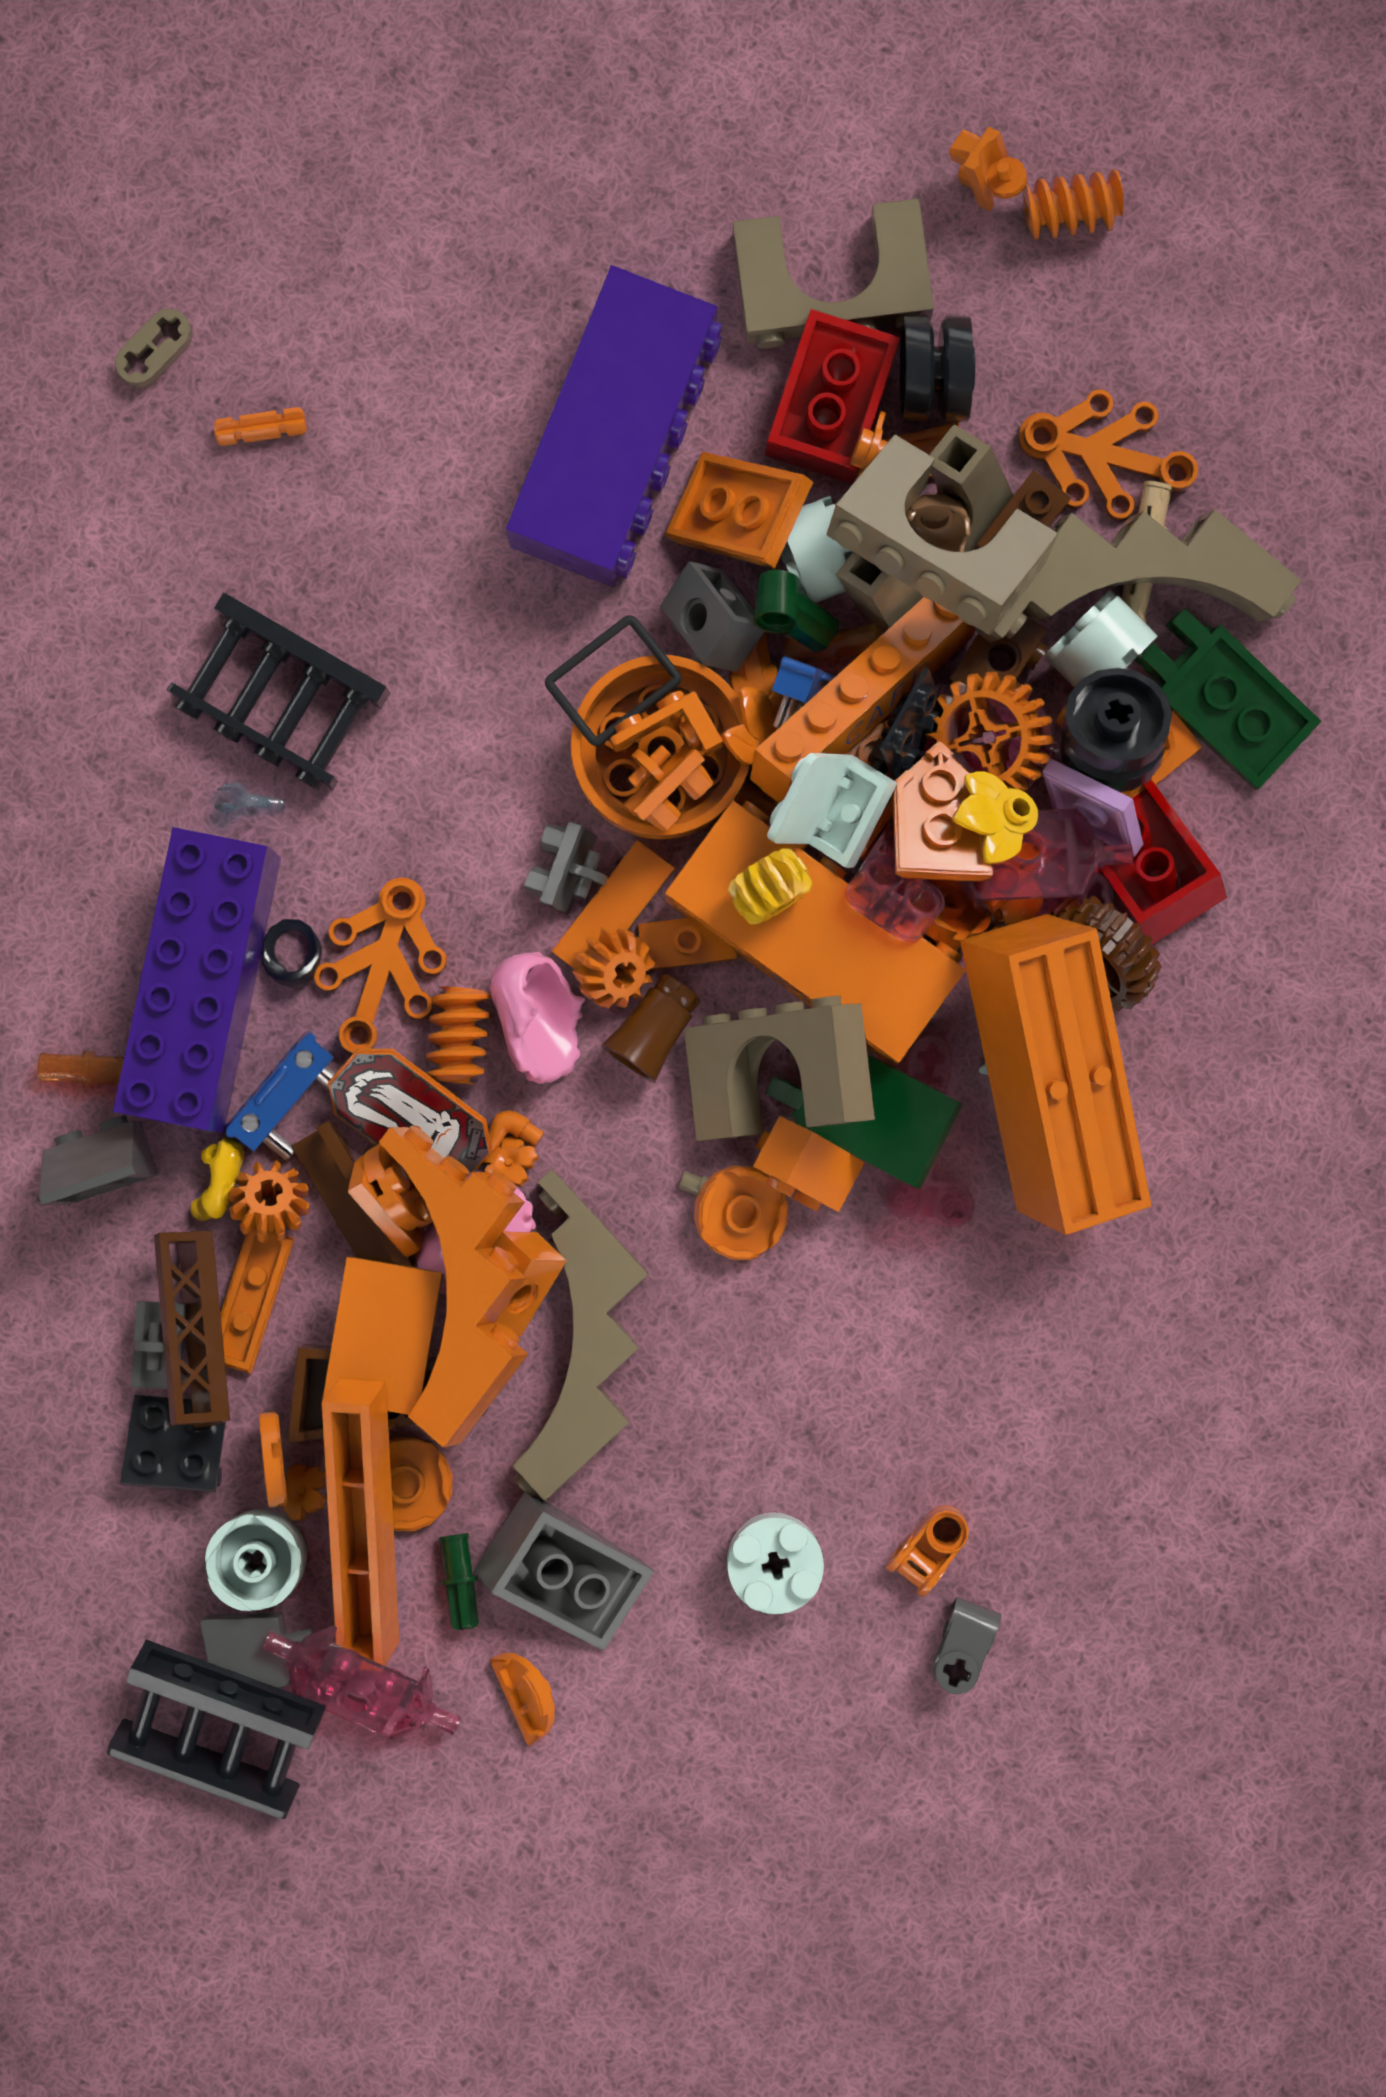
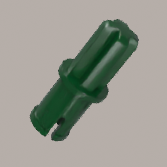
[439,1533,479,1630]

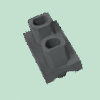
[524,822,608,915]
[131,1301,186,1389]

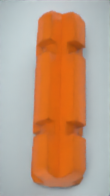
[214,407,307,446]

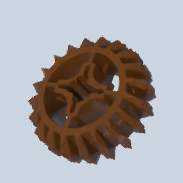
[1048,894,1162,1012]

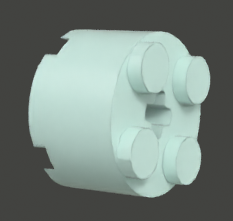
[781,496,852,603]
[1044,590,1157,688]
[205,1509,307,1611]
[727,1512,824,1614]

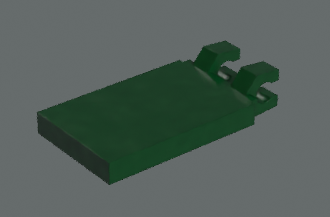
[1134,608,1322,790]
[765,1048,963,1189]

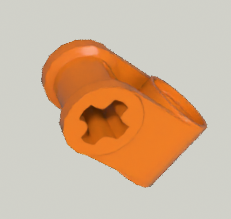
[885,1505,969,1598]

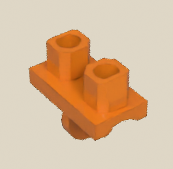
[949,126,1027,212]
[623,744,713,832]

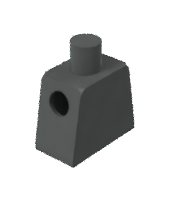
[200,1612,318,1688]

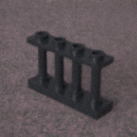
[167,592,390,791]
[107,1639,326,1819]

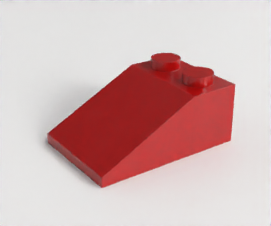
[765,309,901,484]
[1067,779,1227,946]

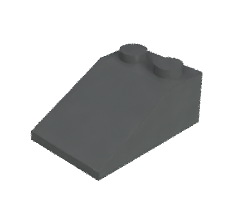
[39,1115,158,1205]
[474,1492,654,1651]

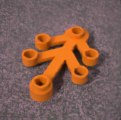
[1018,389,1198,521]
[314,877,447,1053]

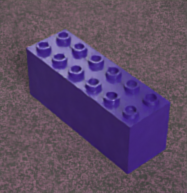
[506,265,723,588]
[113,827,281,1133]

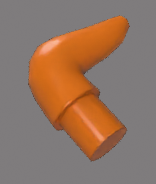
[489,1110,545,1152]

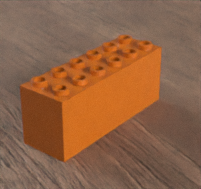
[665,800,966,1066]
[960,914,1152,1235]

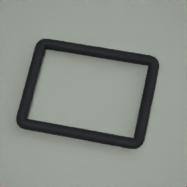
[545,615,682,746]

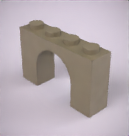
[732,198,934,349]
[836,424,1014,633]
[826,435,1058,635]
[684,996,875,1141]

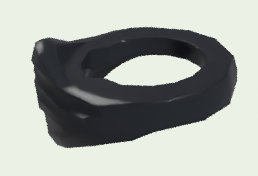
[262,919,322,989]

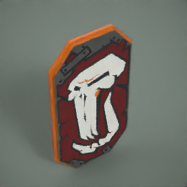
[328,1048,492,1177]

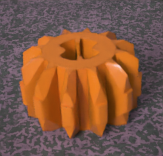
[572,928,656,1009]
[229,1160,309,1243]

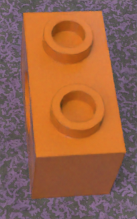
[492,1231,567,1337]

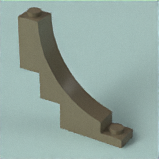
[976,509,1301,643]
[513,1169,649,1501]

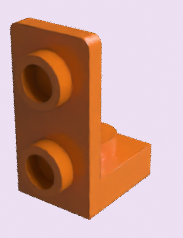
[610,690,723,757]

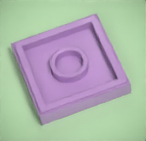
[1042,759,1143,857]

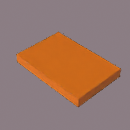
[664,451,813,569]
[323,1256,443,1415]

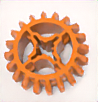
[924,672,1054,792]

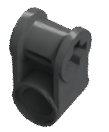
[933,1597,1002,1695]

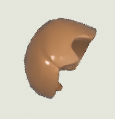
[905,494,971,552]

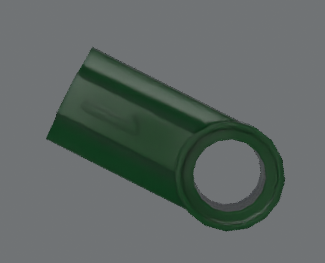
[754,570,839,653]

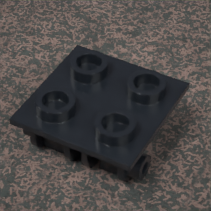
[868,667,944,781]
[120,1395,226,1493]

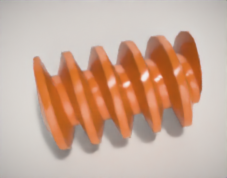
[1022,169,1124,240]
[425,986,491,1085]

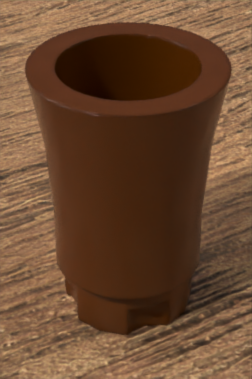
[601,974,701,1083]

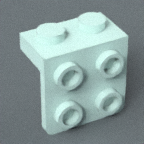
[767,753,897,868]

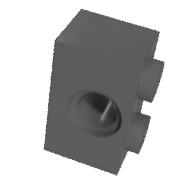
[660,561,765,672]

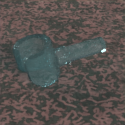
[215,782,285,814]

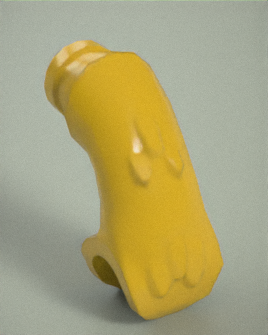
[190,1138,245,1221]

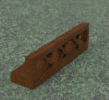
[291,1121,415,1267]
[154,1231,230,1428]

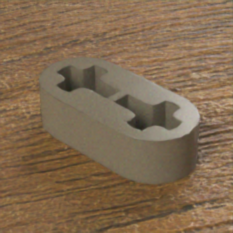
[115,309,193,388]

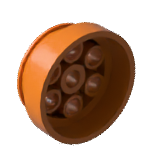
[571,655,750,839]

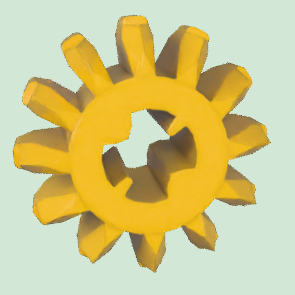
[727,848,813,924]

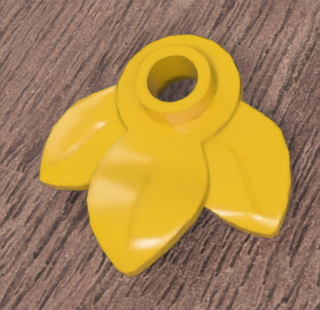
[952,772,1038,864]

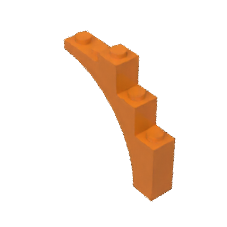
[379,1126,528,1448]

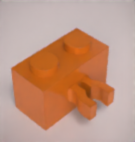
[753,1116,865,1212]

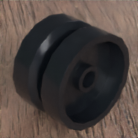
[900,316,975,422]
[1059,668,1172,792]

